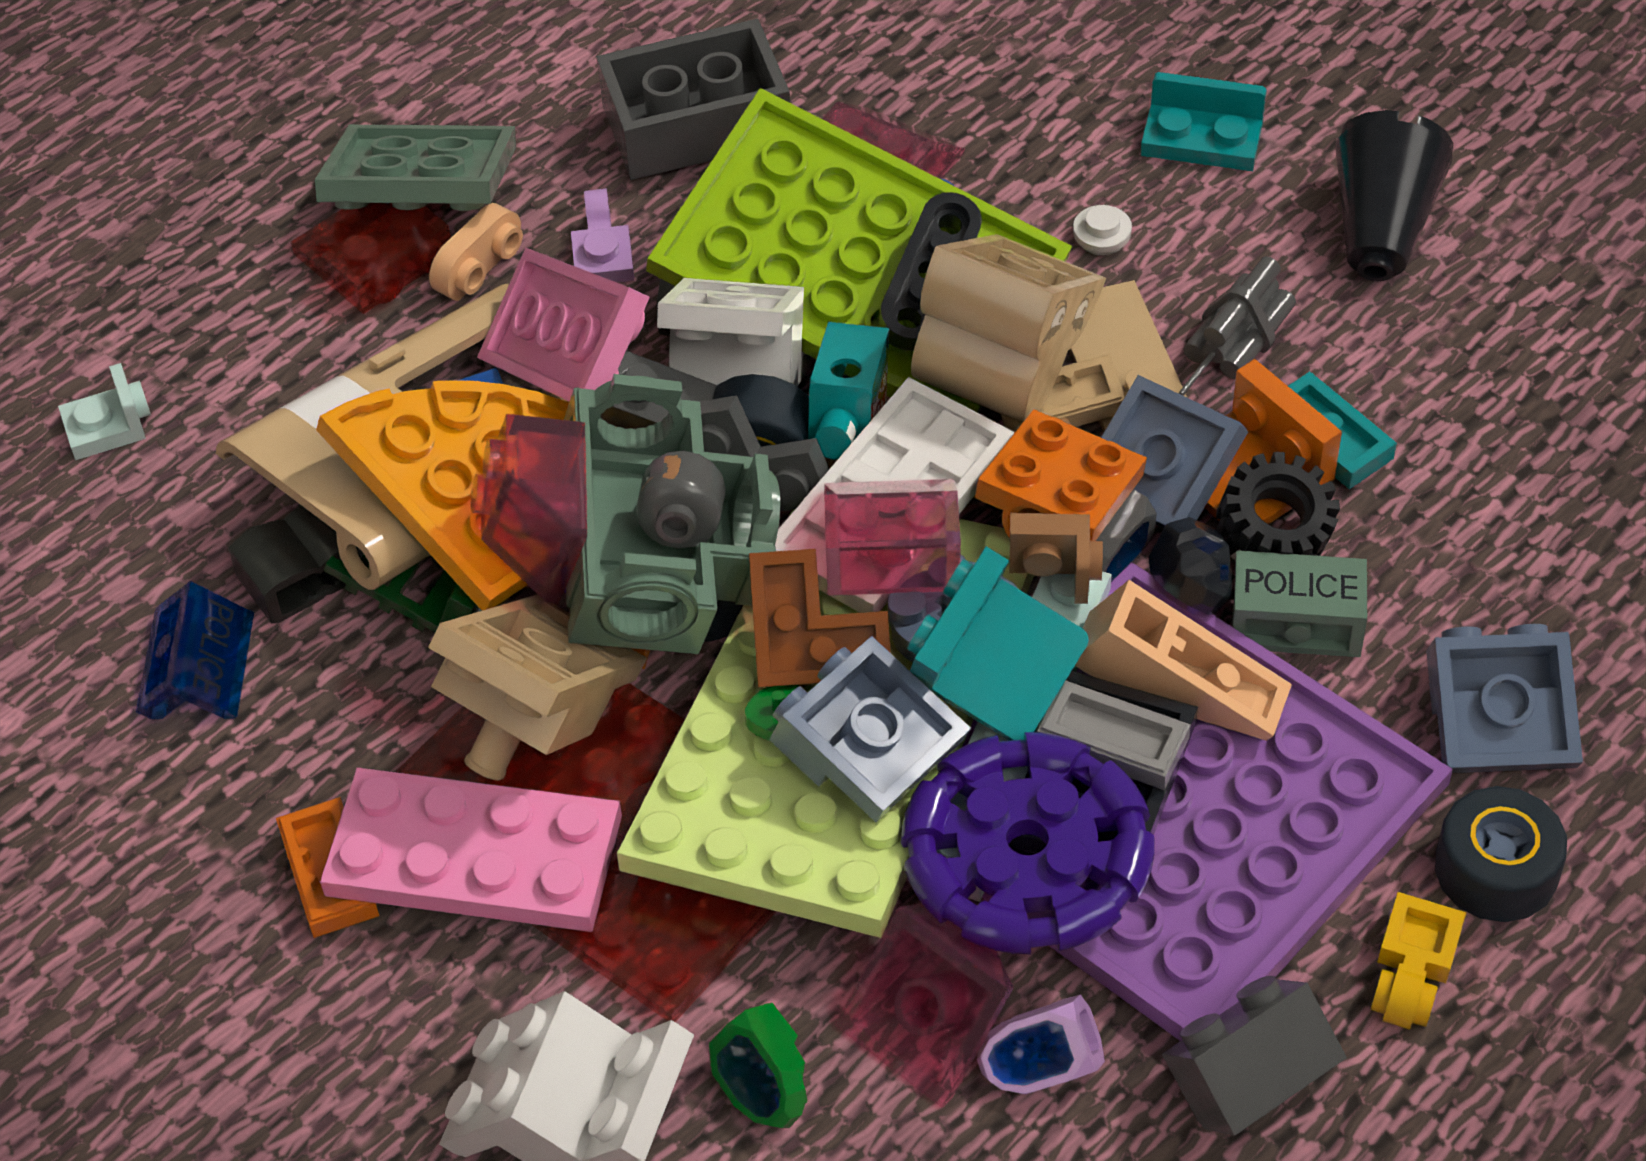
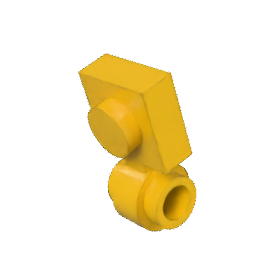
[1371,892,1466,1030]

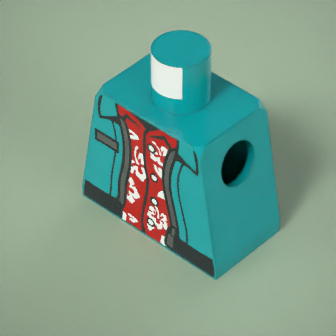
[808,322,889,459]

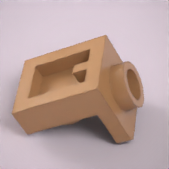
[1009,513,1103,604]

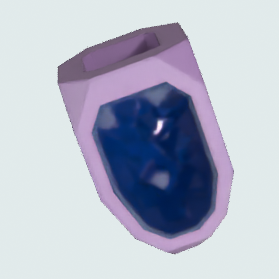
[977,994,1105,1094]

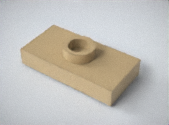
[1001,353,1125,433]

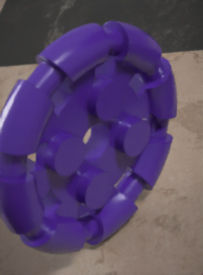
[900,732,1155,955]

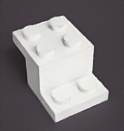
[657,278,811,386]
[439,991,694,1161]

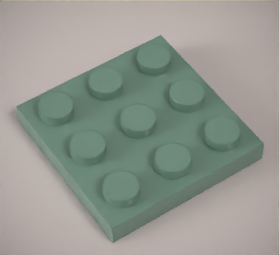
[315,124,516,211]

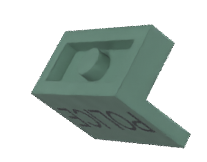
[1231,551,1367,657]

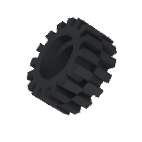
[1216,452,1340,556]

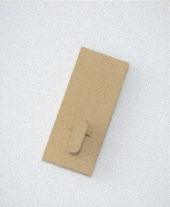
[1069,280,1187,432]

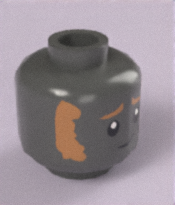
[636,451,726,549]

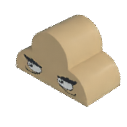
[911,234,1106,423]

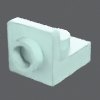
[58,363,151,460]

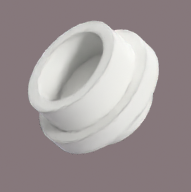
[1073,205,1132,255]

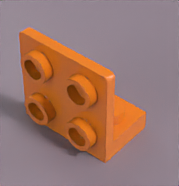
[1204,359,1342,525]

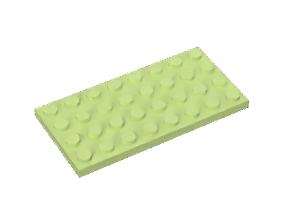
[617,510,1034,938]

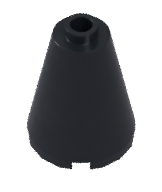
[1335,110,1454,281]

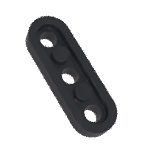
[877,192,982,351]

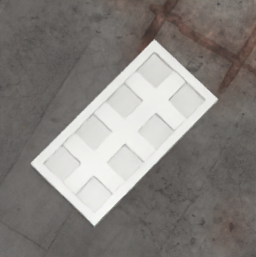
[775,377,1014,613]

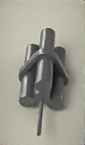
[1179,256,1296,396]

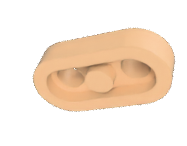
[429,203,523,301]

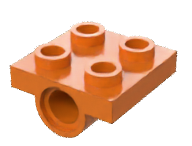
[975,409,1147,541]

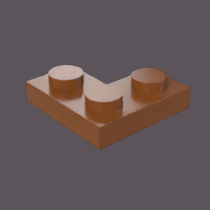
[749,549,891,688]

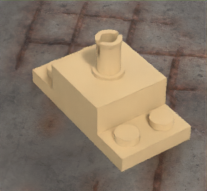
[428,594,647,780]

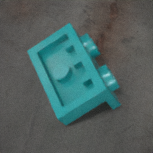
[1141,72,1267,171]

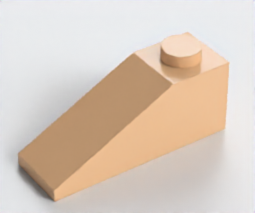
[1075,580,1292,741]

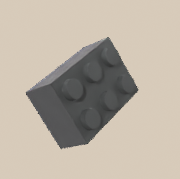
[596,18,790,180]

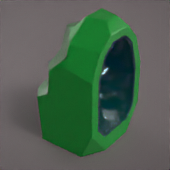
[708,1002,808,1128]

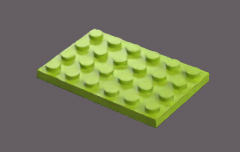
[646,88,1072,413]

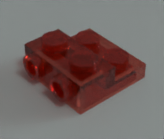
[291,203,451,314]

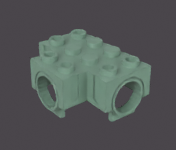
[559,374,780,654]

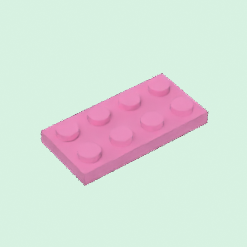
[477,248,650,401]
[320,768,622,932]

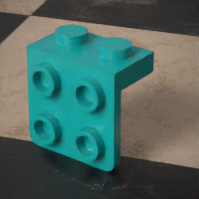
[907,546,1089,741]

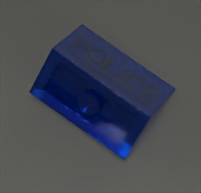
[136,581,254,719]

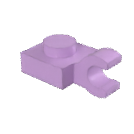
[571,188,635,282]

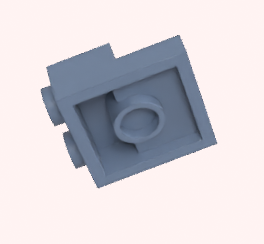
[1426,624,1583,773]
[770,636,971,822]

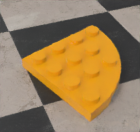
[316,381,569,611]

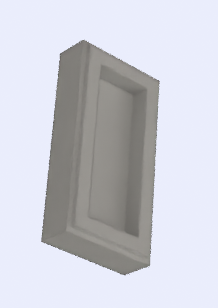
[1037,681,1191,790]

